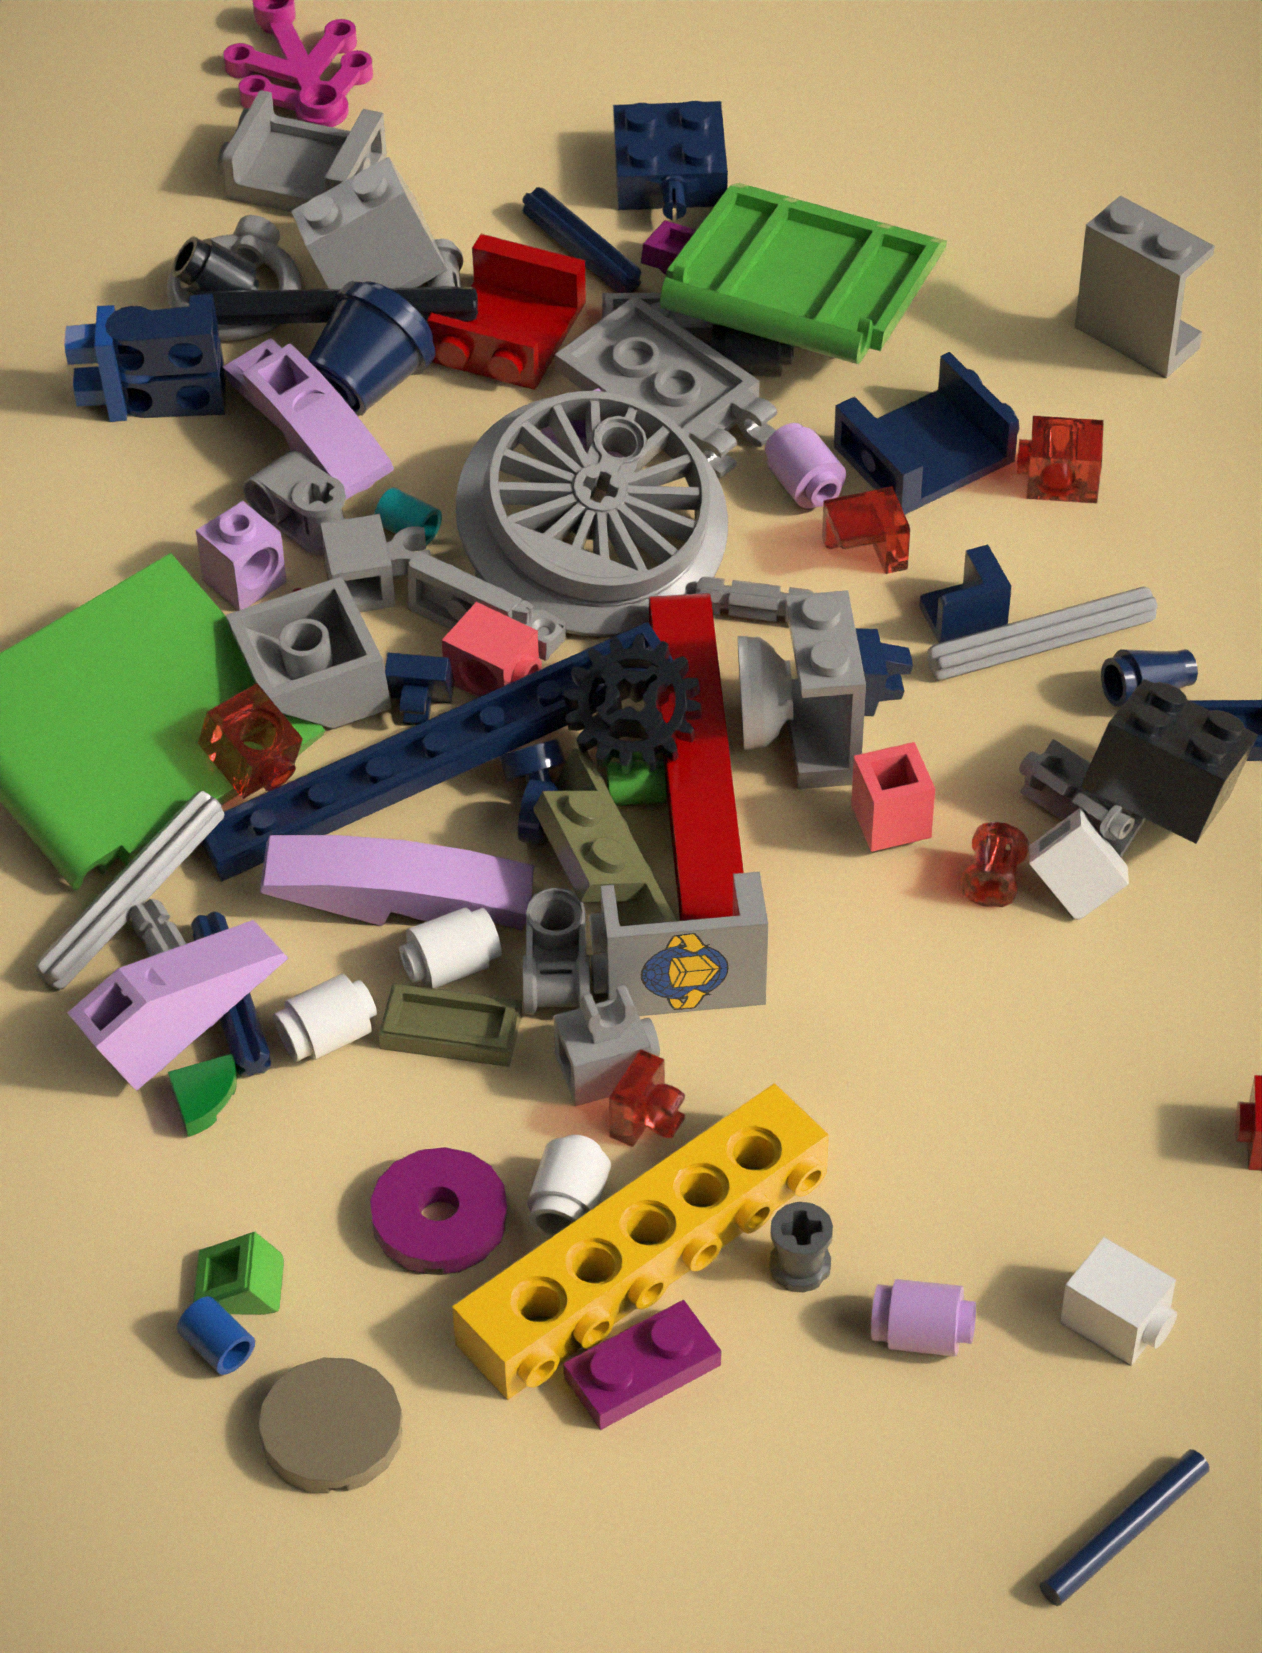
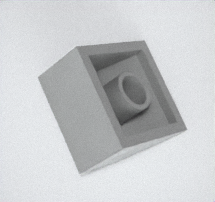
[292,157,448,289]
[226,576,391,729]

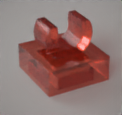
[609,1049,685,1147]

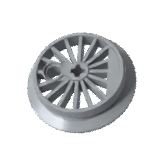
[456,391,728,637]

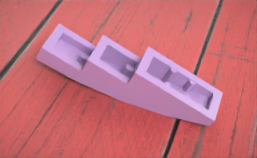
[260,835,534,930]

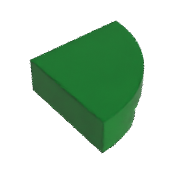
[168,1054,237,1137]

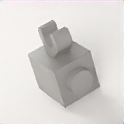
[320,514,431,612]
[554,985,660,1106]

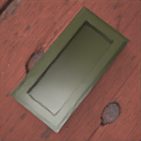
[379,983,522,1067]

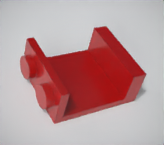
[427,234,586,390]

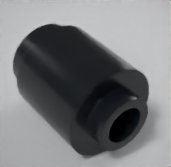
[171,236,259,295]
[711,324,794,376]

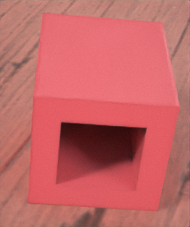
[851,742,935,852]

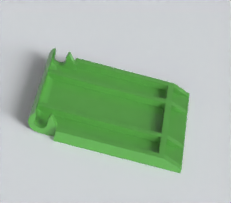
[660,183,947,365]
[0,553,325,890]

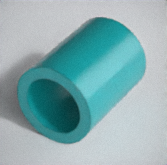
[374,487,442,546]

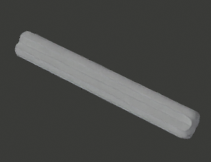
[928,586,1158,680]
[35,791,224,990]

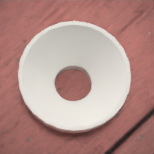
[737,636,793,750]

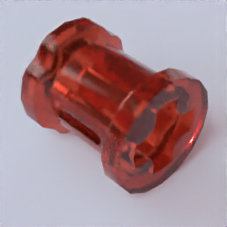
[960,822,1029,907]

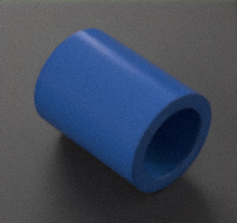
[177,1296,255,1375]

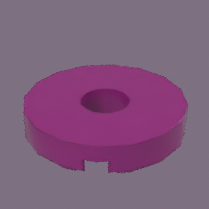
[370,1147,508,1274]

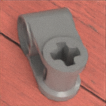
[243,450,346,555]
[523,887,590,1014]

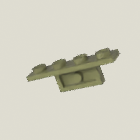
[533,749,677,926]

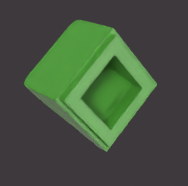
[193,1231,284,1315]

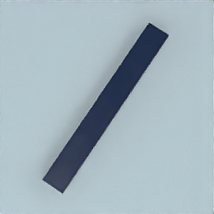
[201,622,673,882]

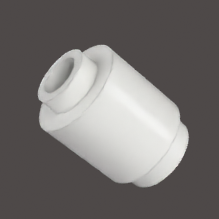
[399,907,502,989]
[273,973,377,1062]
[527,1135,611,1238]

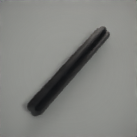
[197,287,478,325]

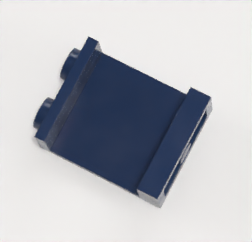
[834,352,1019,517]

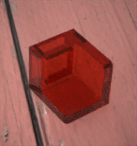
[822,486,911,574]

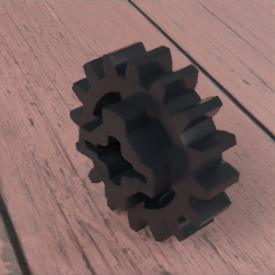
[563,634,702,774]

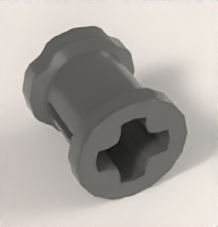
[769,1202,833,1292]

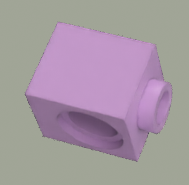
[196,501,287,611]

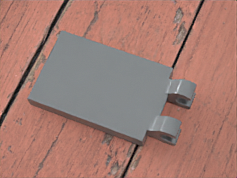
[555,295,777,478]

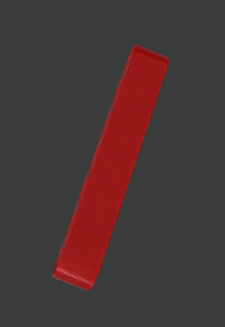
[648,593,744,921]

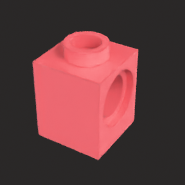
[442,602,542,698]

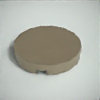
[258,1357,402,1493]

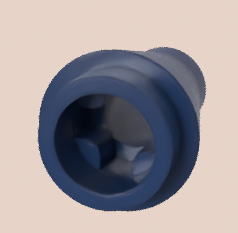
[1101,649,1198,707]

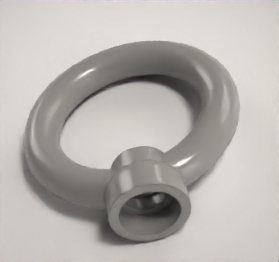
[167,215,301,341]

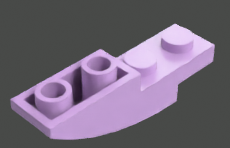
[223,338,394,500]

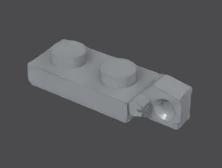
[408,551,566,661]

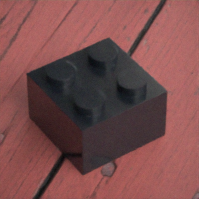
[1081,679,1258,844]

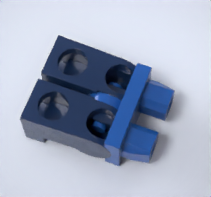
[64,294,226,422]

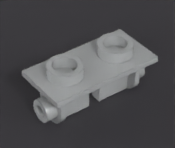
[1019,739,1146,858]

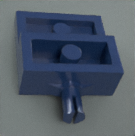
[613,101,728,220]

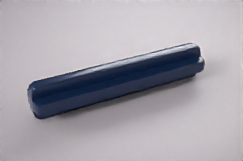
[522,187,641,293]
[191,911,271,1077]

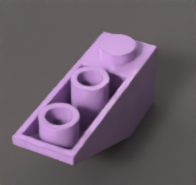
[67,920,288,1091]

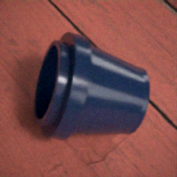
[307,281,436,416]

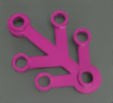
[223,0,373,127]

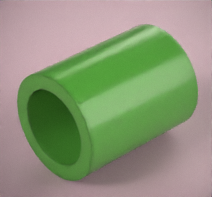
[606,759,666,806]

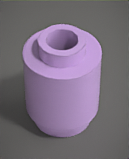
[765,423,846,509]
[871,1279,976,1357]

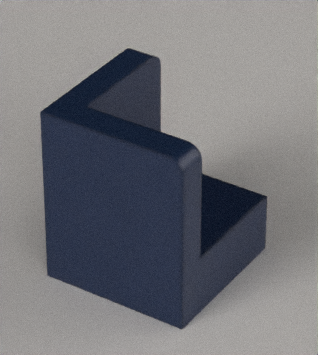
[919,544,1012,643]

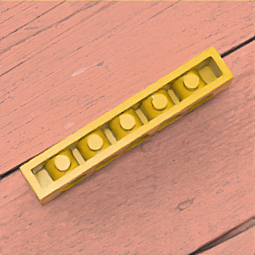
[452,1083,829,1400]

